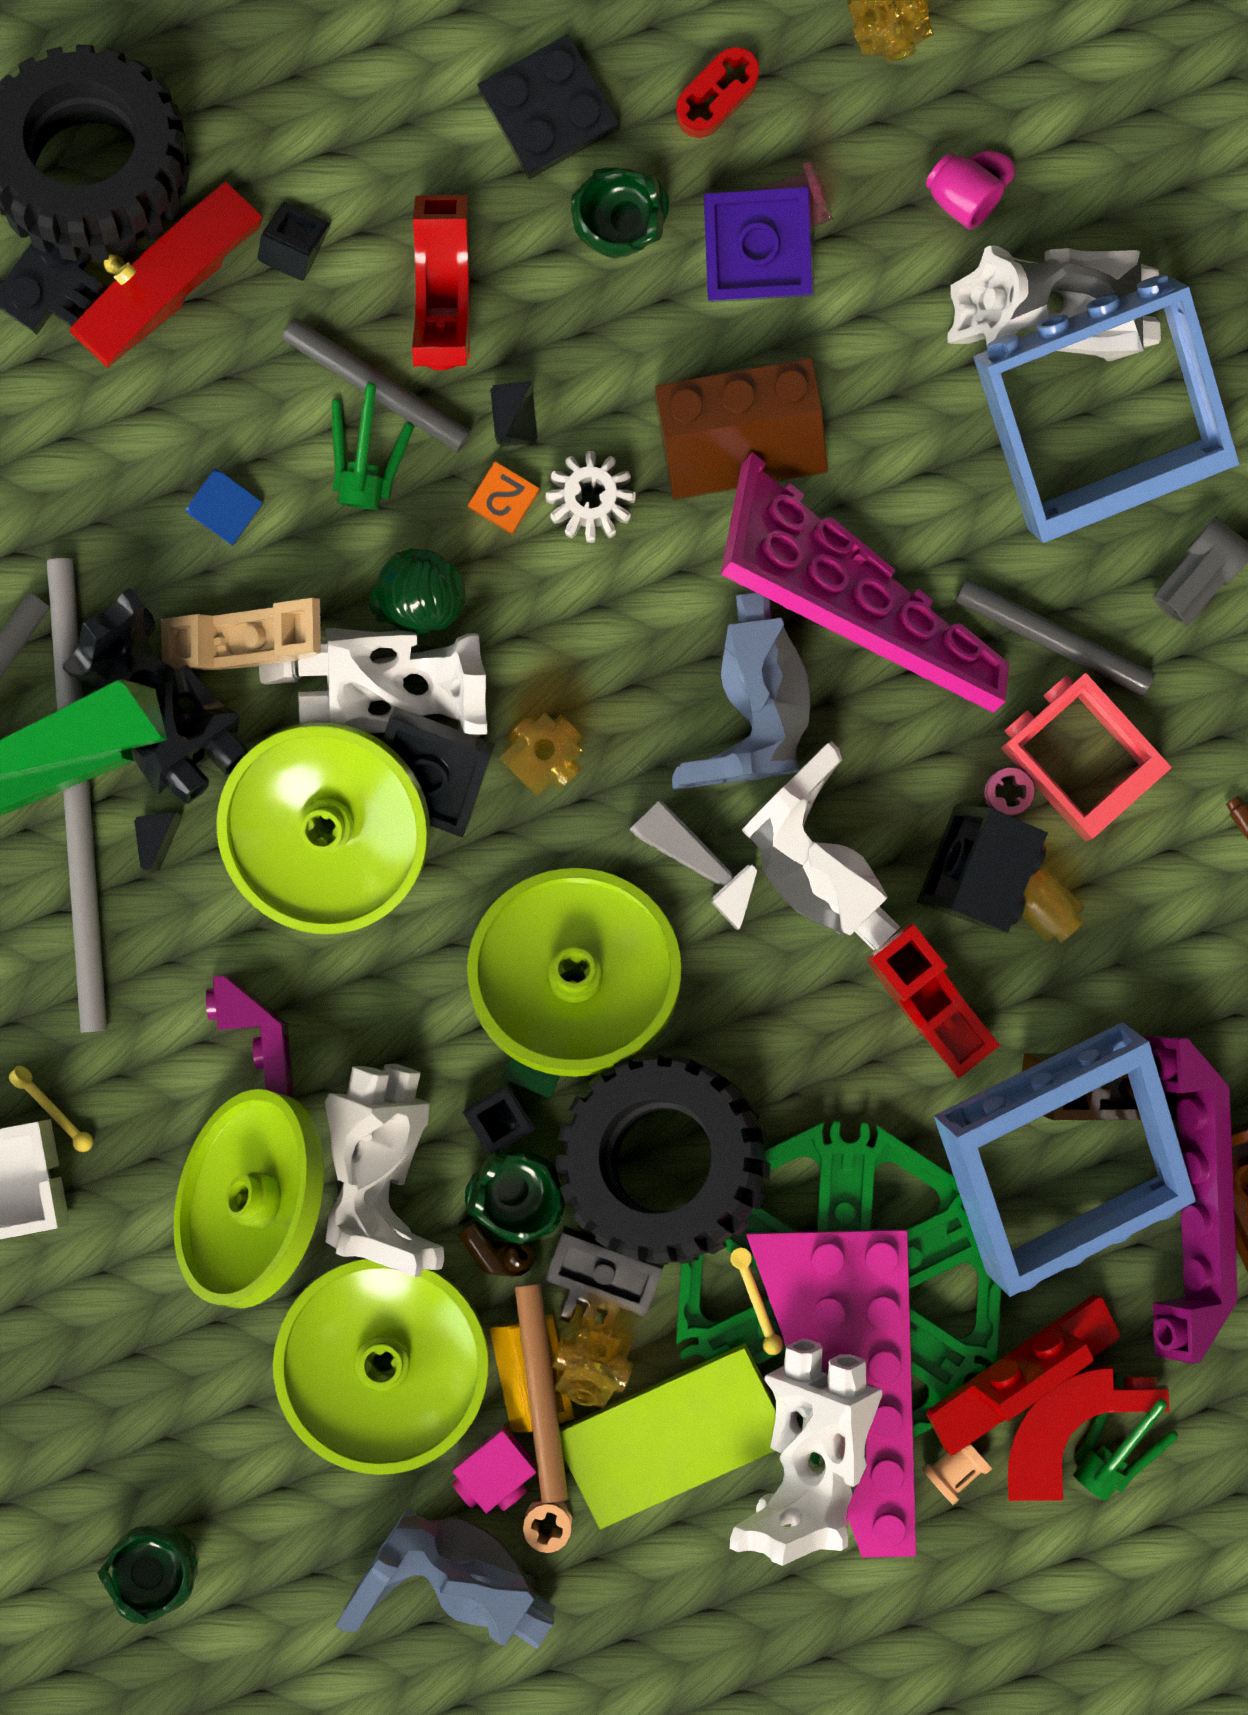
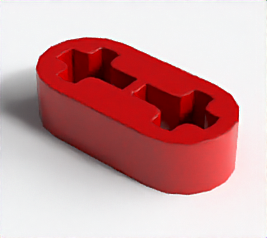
[676,47,759,138]

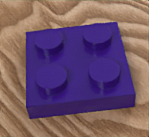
[704,187,815,302]

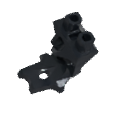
[63,588,248,804]

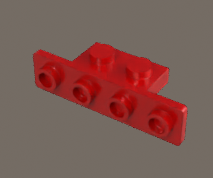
[927,1294,1120,1455]

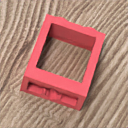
[1001,673,1172,841]

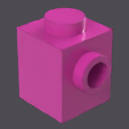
[452,1423,537,1514]

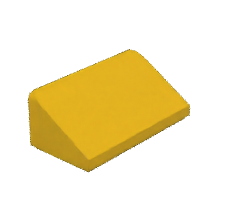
[490,1314,575,1432]

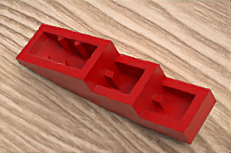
[70,181,263,368]

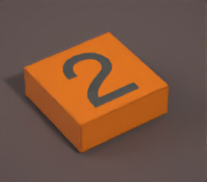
[468,462,540,535]

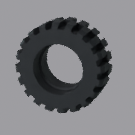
[0,44,190,261]
[556,1054,771,1265]

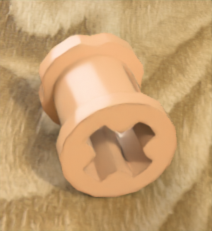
[921,1444,993,1505]
[523,1499,572,1553]

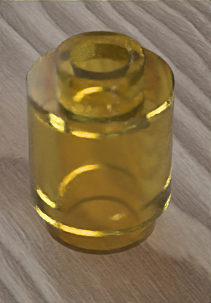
[1021,868,1085,943]

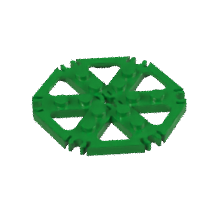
[676,1120,1001,1465]

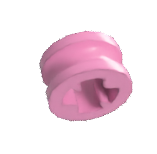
[984,768,1035,816]

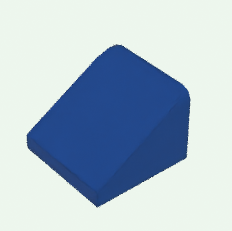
[186,469,263,546]

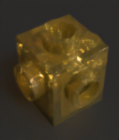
[847,0,934,61]
[500,713,583,799]
[551,1317,634,1408]

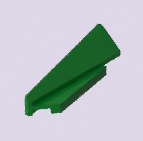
[0,680,167,815]

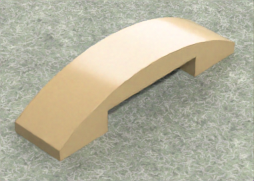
[161,598,321,671]

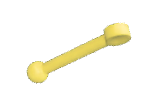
[104,253,136,285]
[9,1066,93,1152]
[730,1247,784,1355]

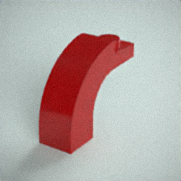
[412,195,471,370]
[867,923,1000,1079]
[1008,1364,1170,1501]

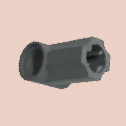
[1152,516,1248,626]

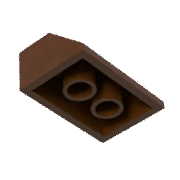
[654,358,828,500]

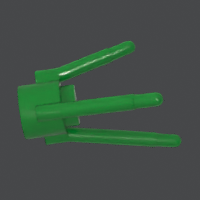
[331,382,414,510]
[1073,1373,1178,1501]

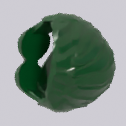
[571,168,669,259]
[369,548,466,635]
[465,1151,565,1244]
[97,1525,199,1624]

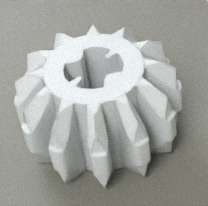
[546,451,635,543]

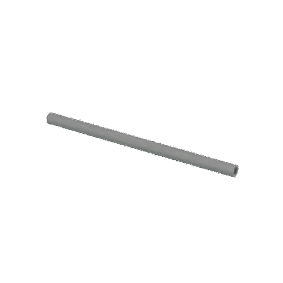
[47,558,107,1033]

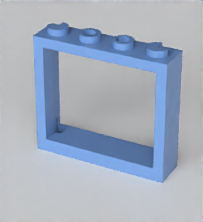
[973,275,1239,543]
[934,1022,1196,1297]

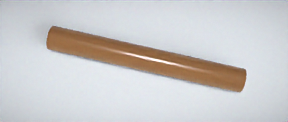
[515,1283,568,1503]

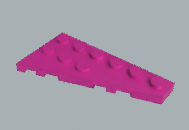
[720,452,1010,713]
[745,1229,916,1558]

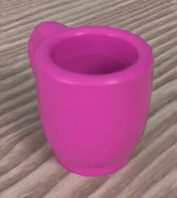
[926,151,1016,230]

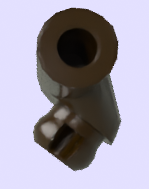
[457,1220,535,1277]

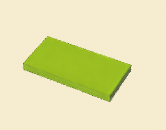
[559,1343,776,1530]

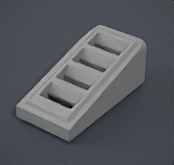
[629,801,733,886]

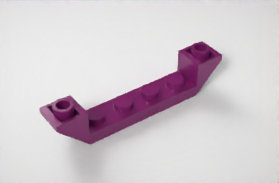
[206,976,294,1098]
[1142,1035,1238,1364]

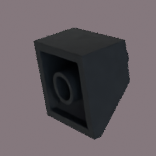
[916,805,1048,933]

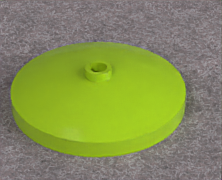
[217,722,430,934]
[467,868,681,1077]
[174,1089,324,1308]
[273,1258,489,1475]

